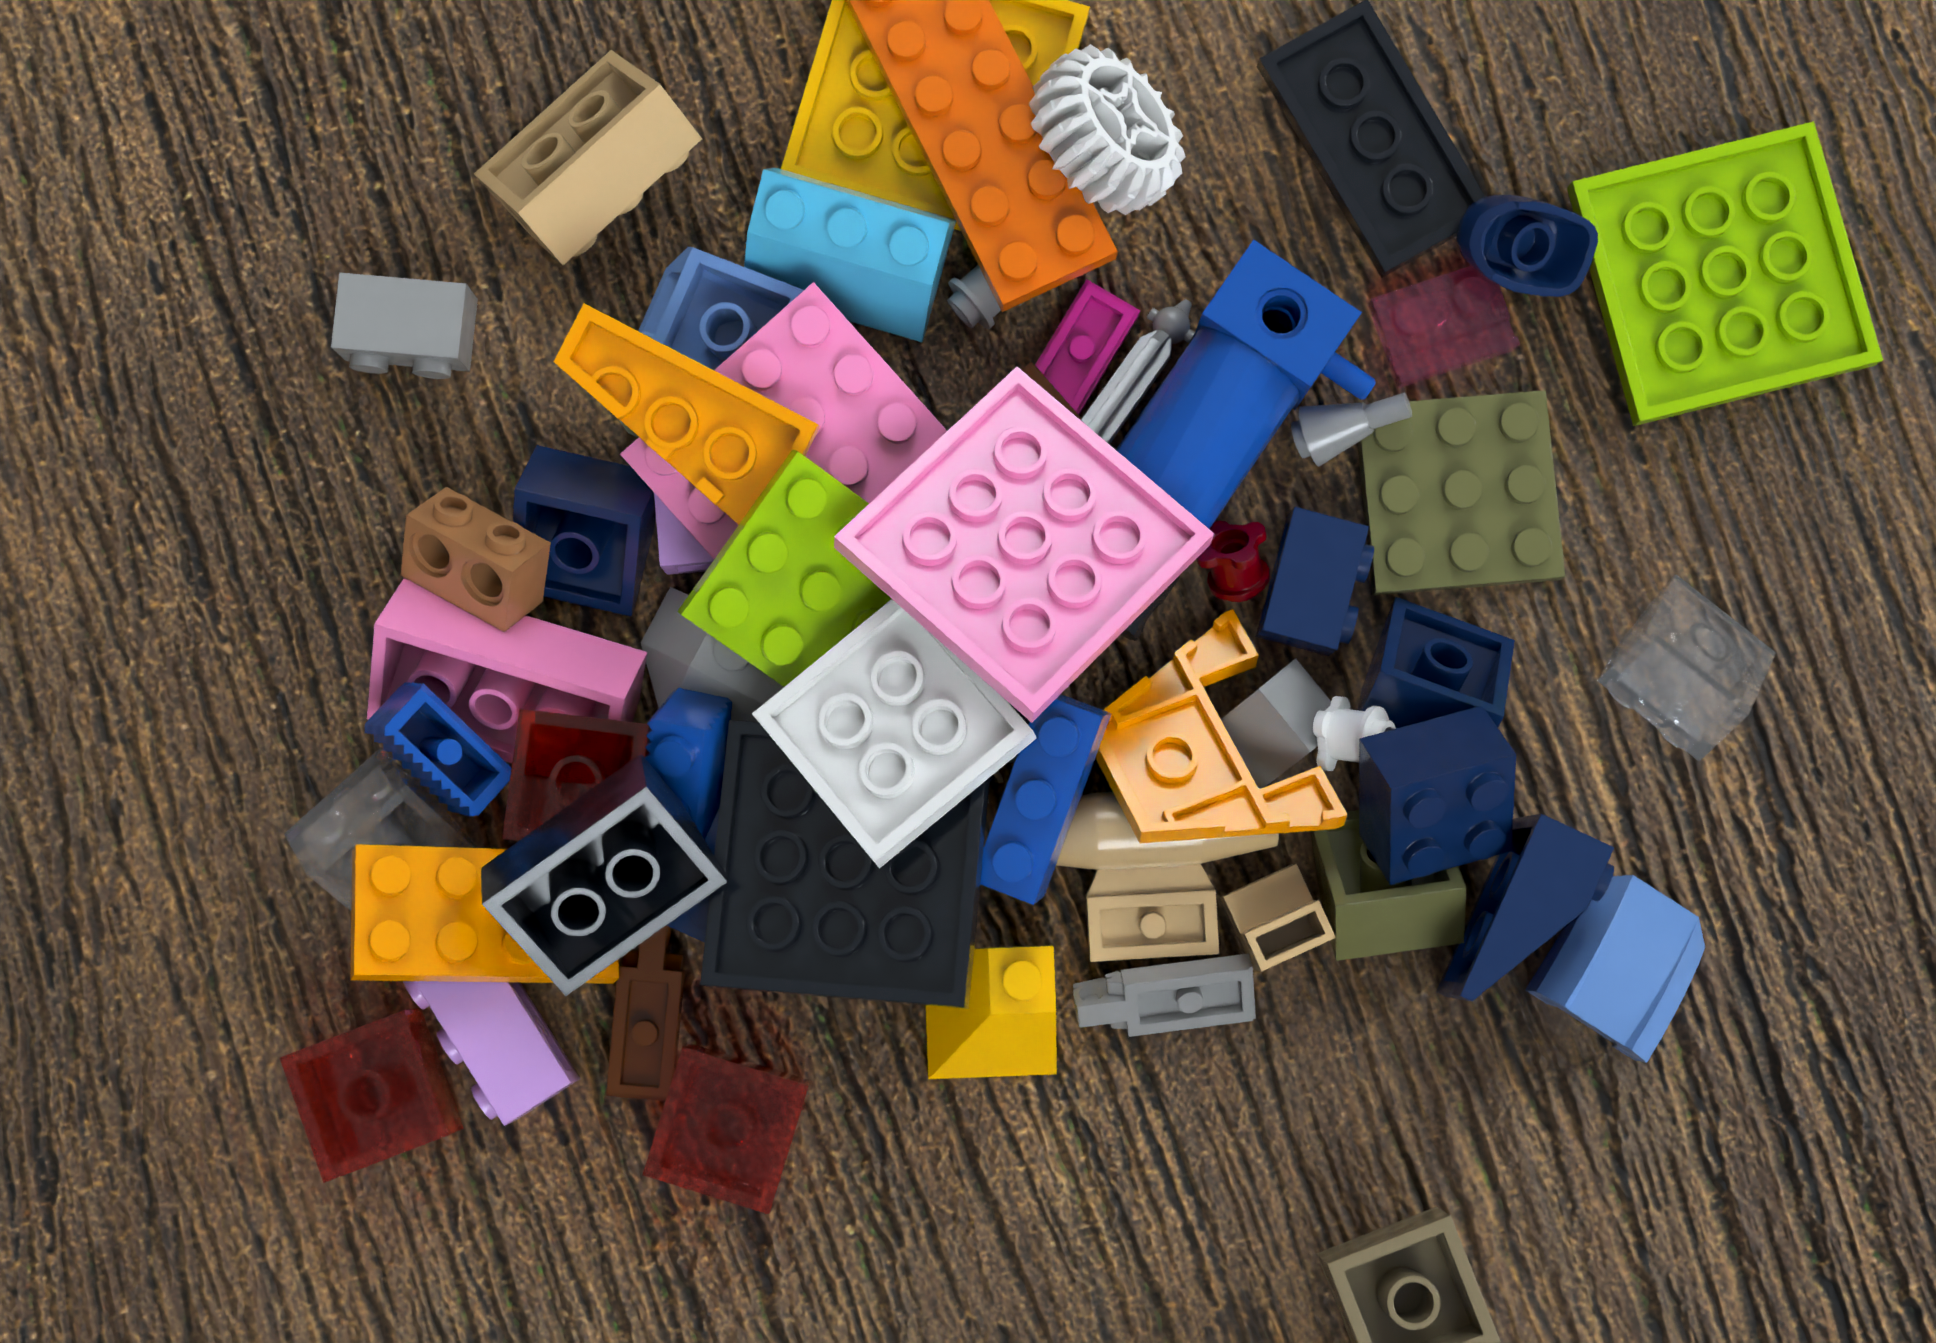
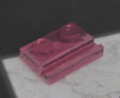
[1368,266,1520,389]

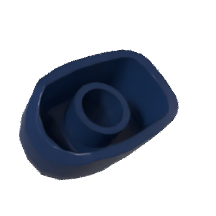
[1456,195,1598,297]

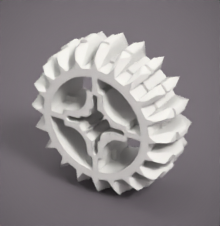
[1029,44,1186,215]

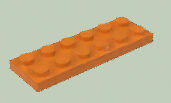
[845,0,1118,312]

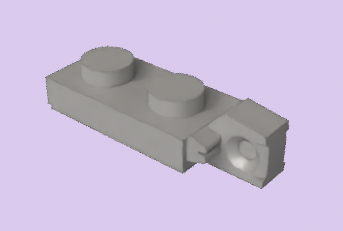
[1073,953,1256,1037]

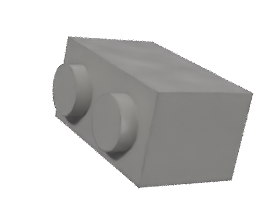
[331,272,478,379]

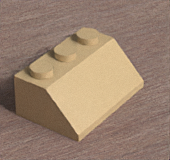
[474,50,702,265]

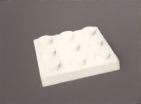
[752,599,1037,869]

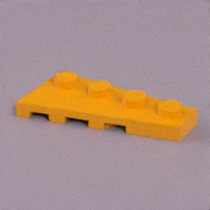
[554,303,820,525]

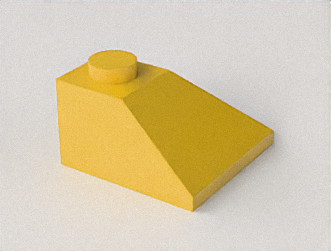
[926,945,1057,1079]

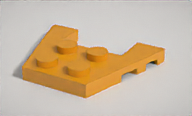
[1096,609,1348,844]

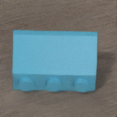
[744,168,956,342]

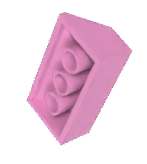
[367,578,647,788]

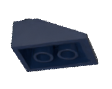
[1436,814,1615,1001]

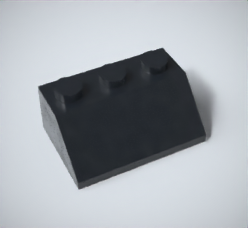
[481,754,728,996]

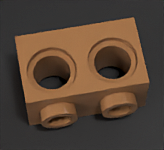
[401,487,551,632]

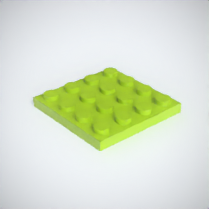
[1567,121,1883,426]

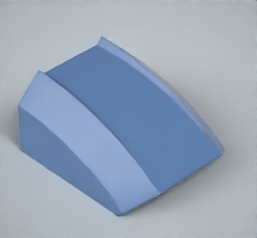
[638,247,804,370]
[1525,875,1705,1063]

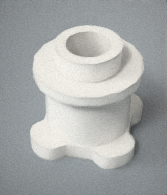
[1313,696,1396,771]

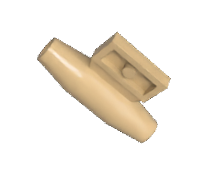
[1056,792,1279,962]

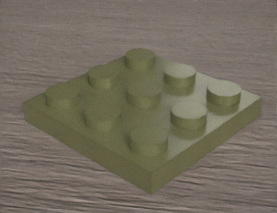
[1357,390,1565,596]

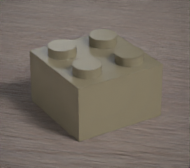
[1316,1207,1501,1343]

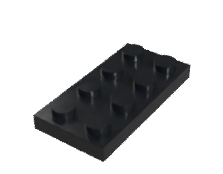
[1257,0,1485,278]

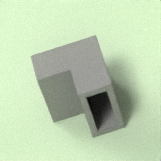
[1221,658,1331,789]

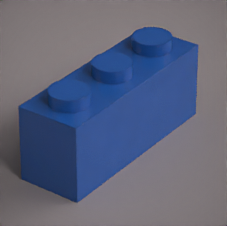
[980,694,1112,905]

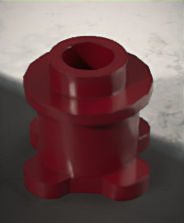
[1196,521,1270,602]

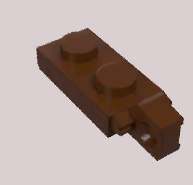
[606,926,685,1102]

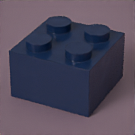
[1359,705,1516,885]

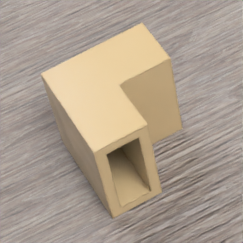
[1220,864,1336,972]

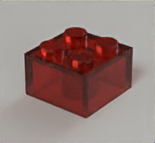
[280,1008,464,1183]
[642,1043,813,1214]

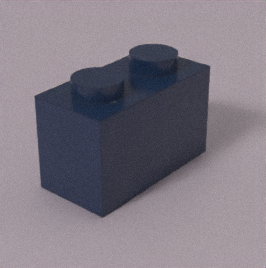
[1255,507,1374,656]

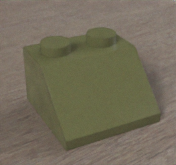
[1310,810,1466,961]

